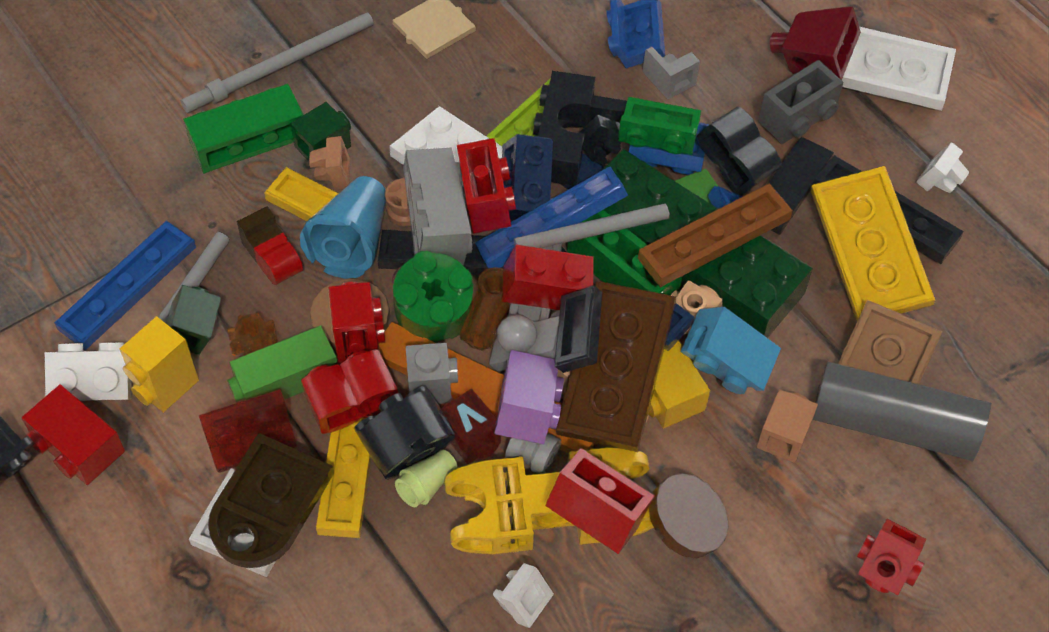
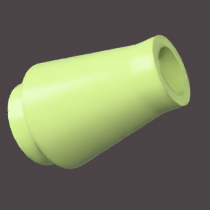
[395,450,457,507]

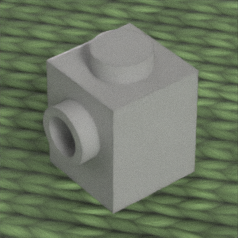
[406,343,458,404]

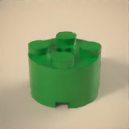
[393,251,473,343]

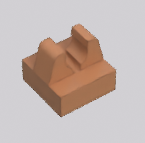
[309,136,350,190]

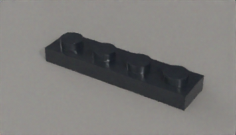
[813,155,964,264]

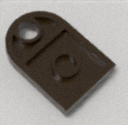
[208,433,334,568]

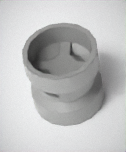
[505,434,562,474]

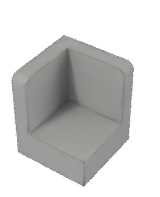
[643,47,700,99]

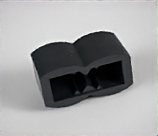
[697,106,782,196]

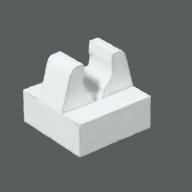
[916,142,969,193]
[493,563,554,628]

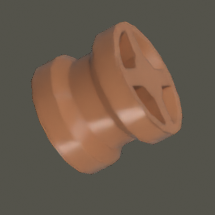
[385,178,411,227]

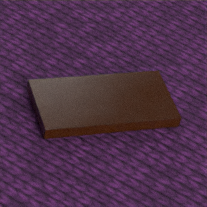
[555,281,676,452]

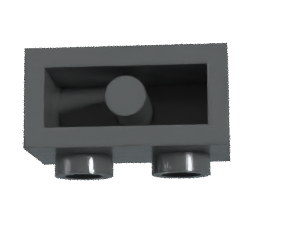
[758,60,844,144]

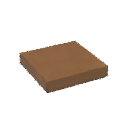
[838,300,943,384]

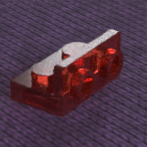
[199,389,297,473]

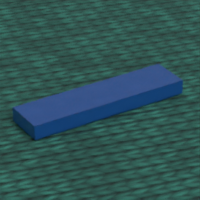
[475,167,628,273]
[54,221,196,350]

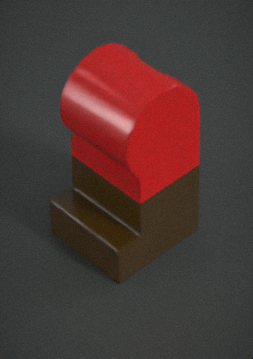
[237,206,303,285]

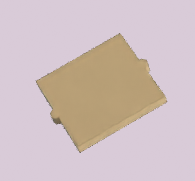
[393,0,476,59]

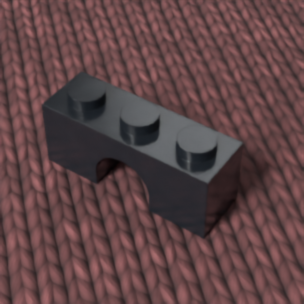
[533,70,596,186]

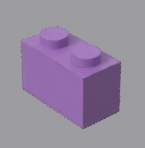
[494,350,564,444]

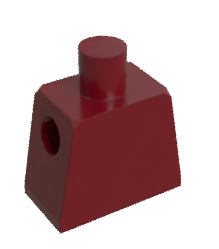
[770,7,861,80]

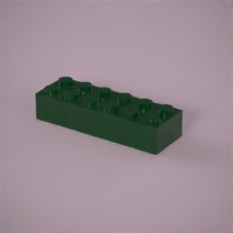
[603,149,813,338]

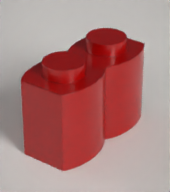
[301,350,398,434]

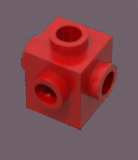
[857,519,926,595]

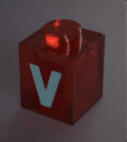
[441,389,501,465]

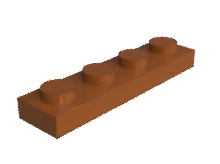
[638,183,793,287]

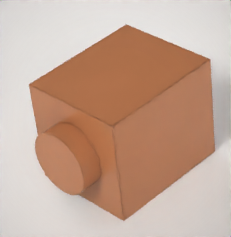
[757,389,818,463]

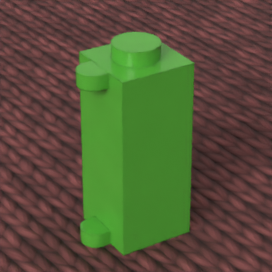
[227,326,338,415]

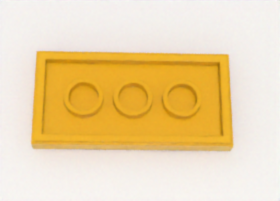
[811,166,935,321]

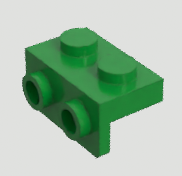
[619,97,702,155]

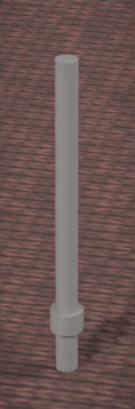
[180,12,374,113]

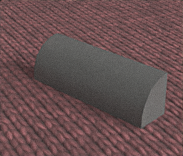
[813,361,992,461]

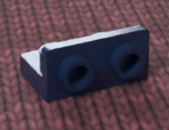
[502,134,553,220]

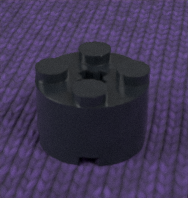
[354,385,455,480]

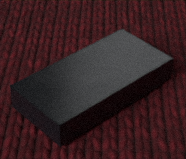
[555,286,602,373]

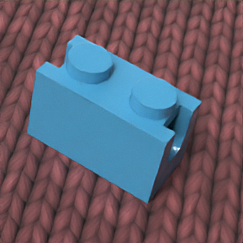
[681,307,781,394]

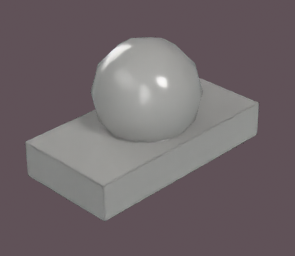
[489,314,559,371]

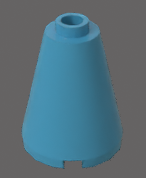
[300,176,386,279]

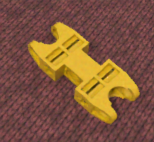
[444,448,654,554]

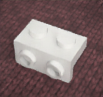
[45,342,132,401]

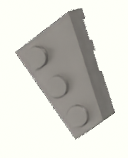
[403,147,472,266]

